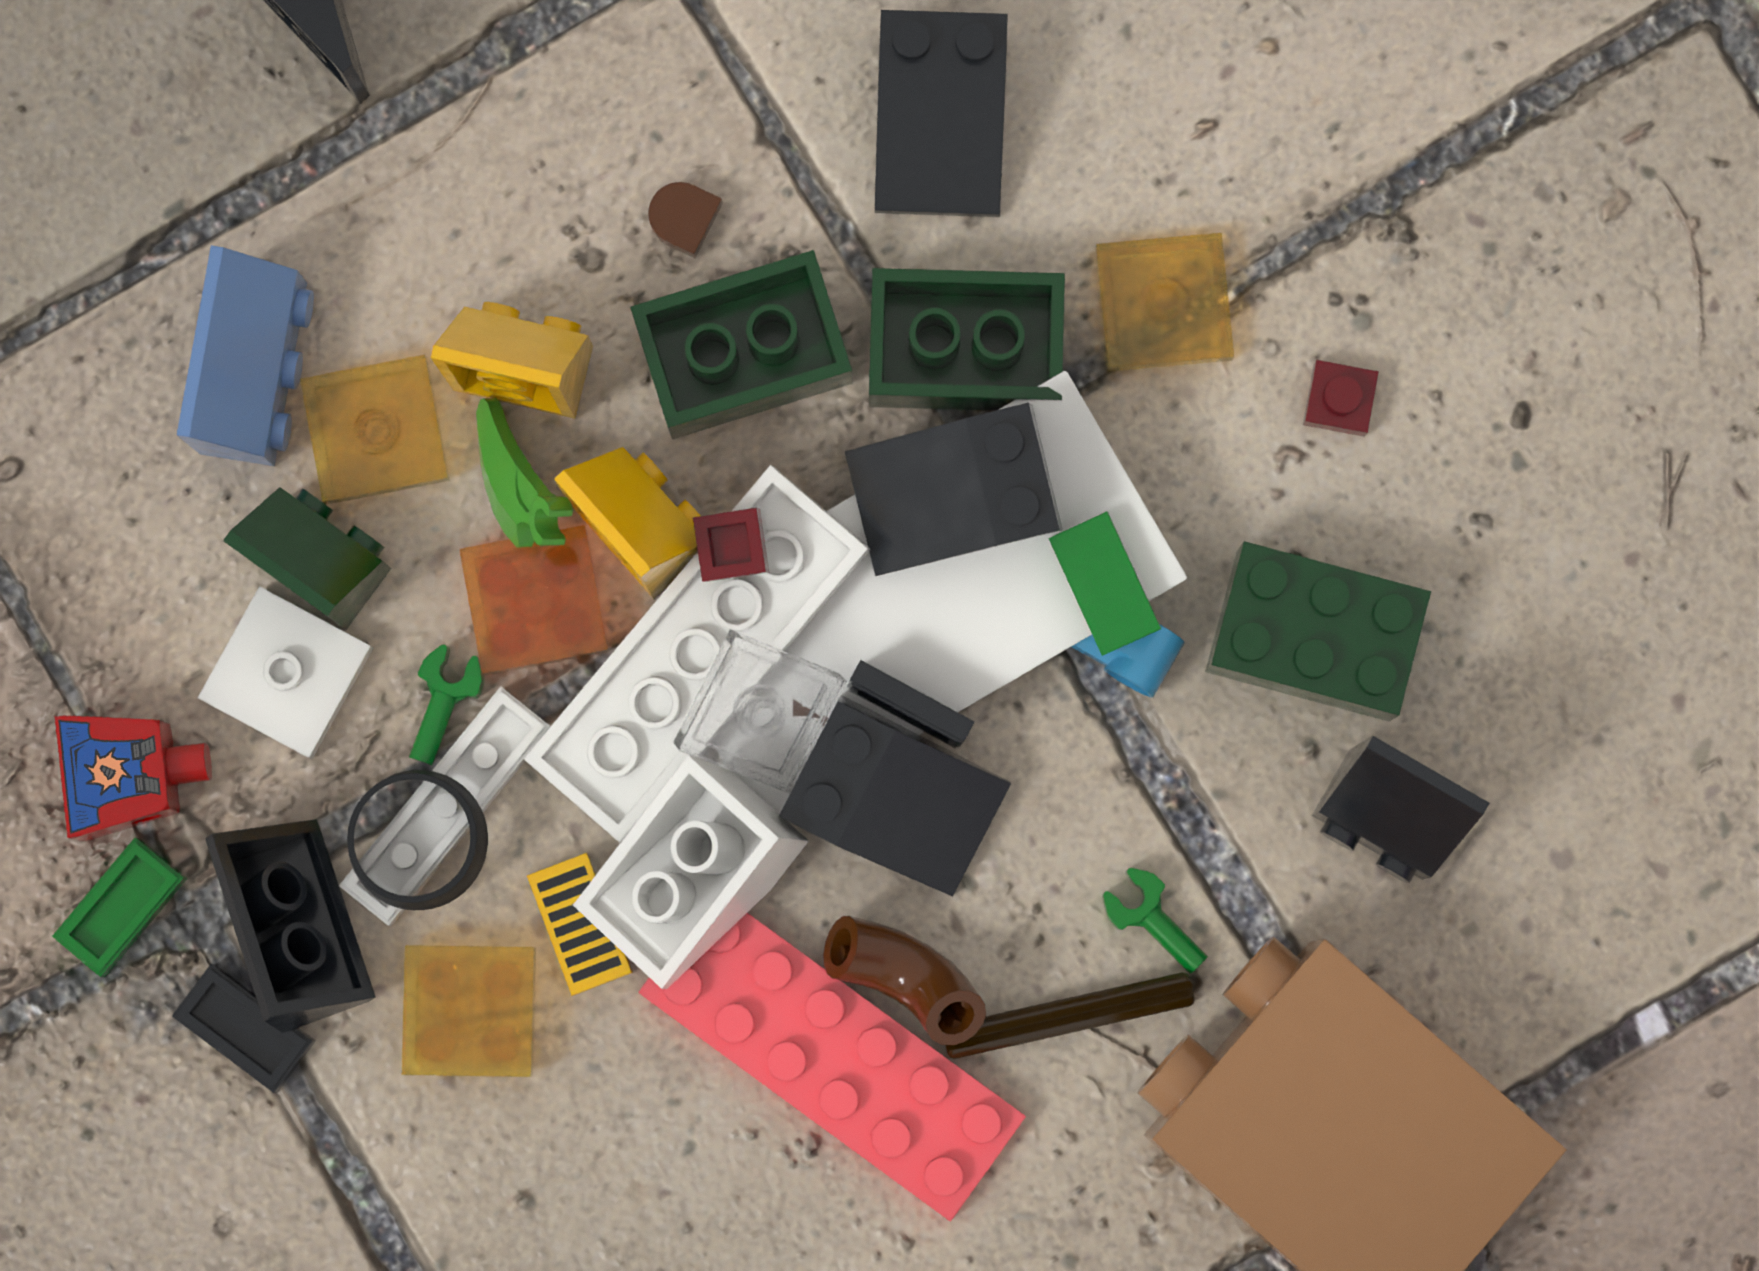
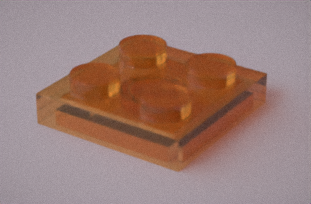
[459,525,610,676]

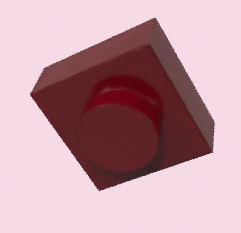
[1303,360,1379,437]
[693,508,769,582]

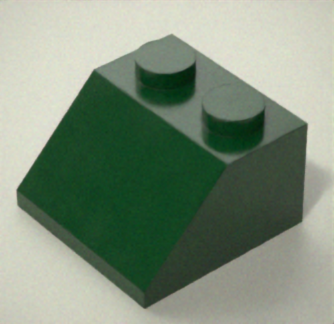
[223,487,391,630]

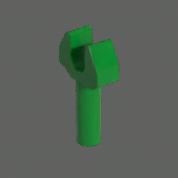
[409,644,485,766]
[1102,868,1208,974]

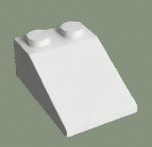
[573,755,809,989]

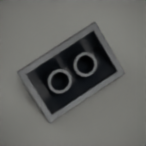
[205,819,376,1033]

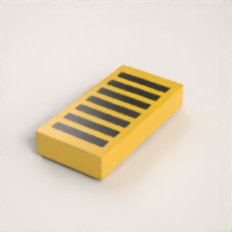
[527,853,633,996]

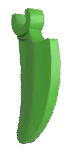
[476,398,573,548]

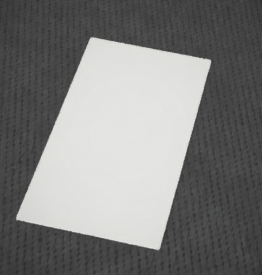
[710,371,1187,814]

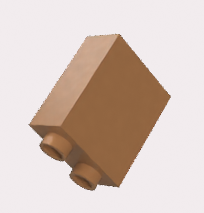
[1138,936,1567,1271]

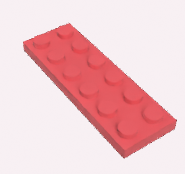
[638,913,1026,1222]

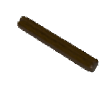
[945,972,1195,1059]

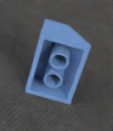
[177,245,314,466]

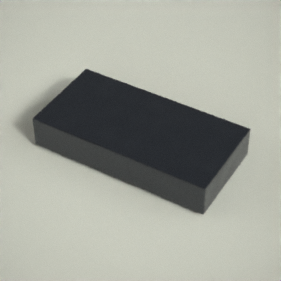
[847,660,975,748]
[172,964,316,1093]

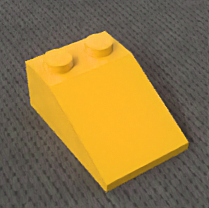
[430,302,593,419]
[554,447,701,599]

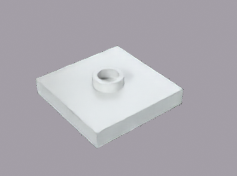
[198,586,374,759]

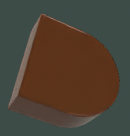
[648,182,723,259]

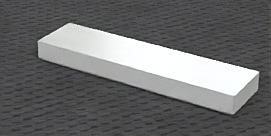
[339,686,551,926]

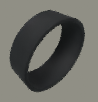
[347,770,488,911]

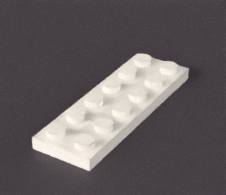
[524,465,871,843]

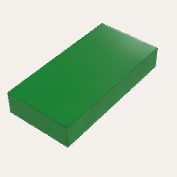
[1048,511,1161,656]
[52,837,188,977]

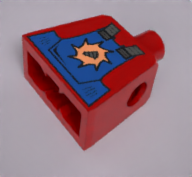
[55,715,212,841]

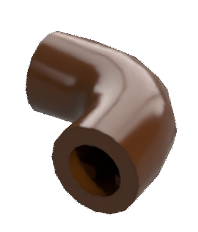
[823,916,986,1045]

